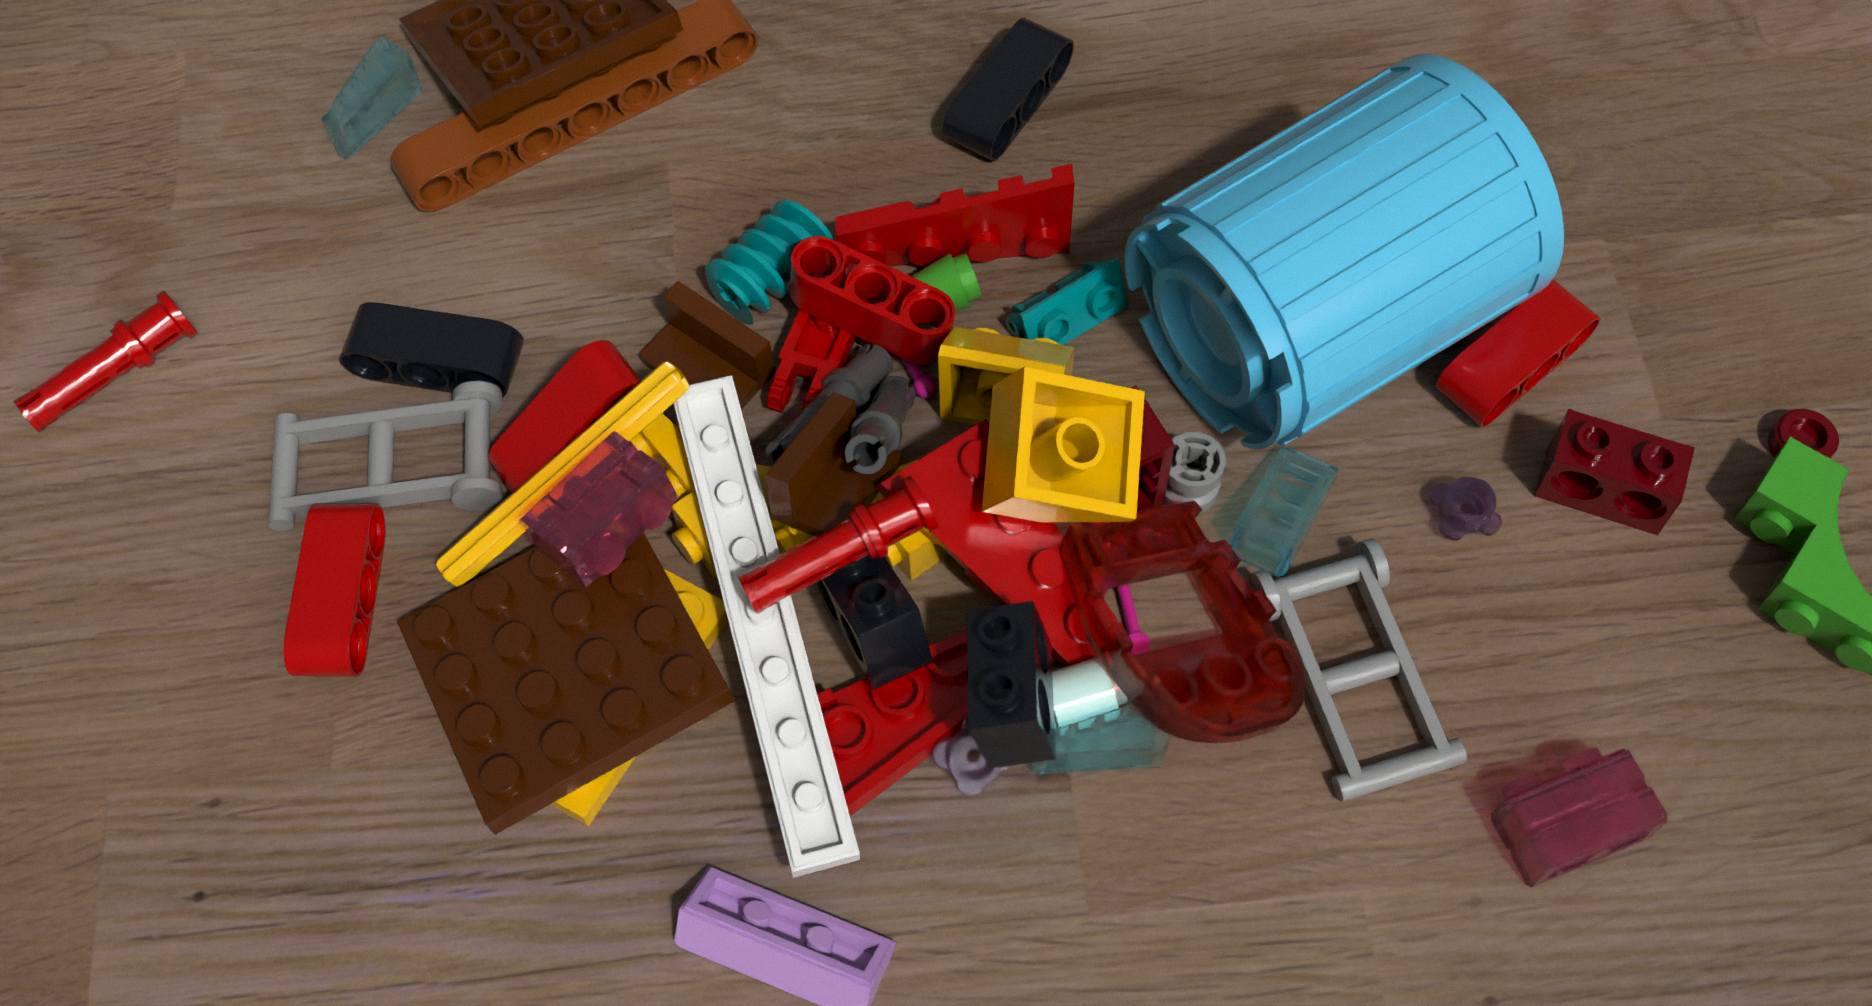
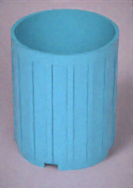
[1125,54,1564,449]

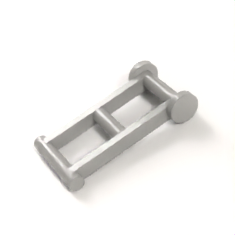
[268,381,502,531]
[1249,538,1467,802]

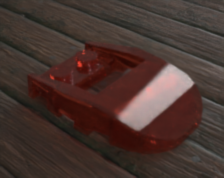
[1058,500,1306,743]

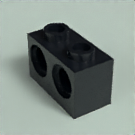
[816,555,933,689]
[967,601,1056,768]

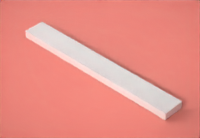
[674,375,860,878]

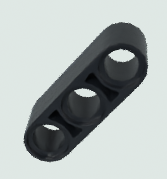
[942,17,1074,161]
[339,302,524,397]

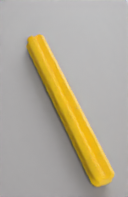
[436,361,690,588]

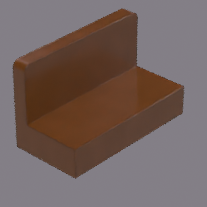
[640,281,775,410]
[766,392,900,536]

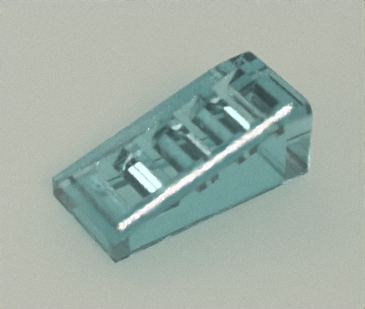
[321,37,424,160]
[1228,445,1340,578]
[1031,696,1169,774]

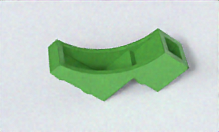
[1734,437,1872,676]

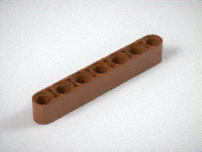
[390,0,759,212]

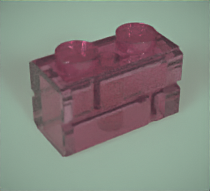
[519,431,679,588]
[1490,747,1668,888]

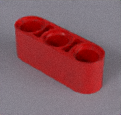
[790,236,956,365]
[1435,279,1601,428]
[488,340,641,494]
[283,504,386,677]

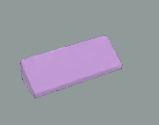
[674,866,896,1006]

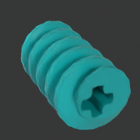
[705,199,834,325]

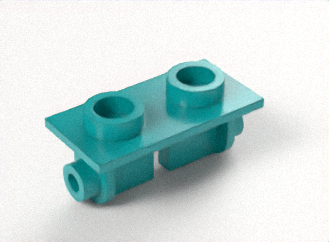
[1005,257,1129,345]

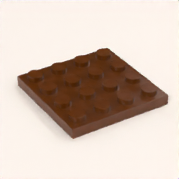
[399,0,683,127]
[397,499,736,835]

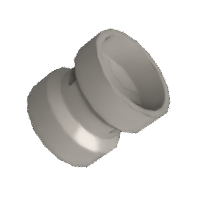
[1164,432,1226,515]

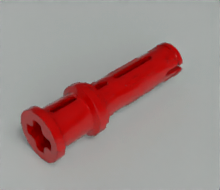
[13,290,198,432]
[737,476,938,614]

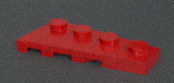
[835,164,1075,267]
[876,419,1127,667]
[753,629,968,816]

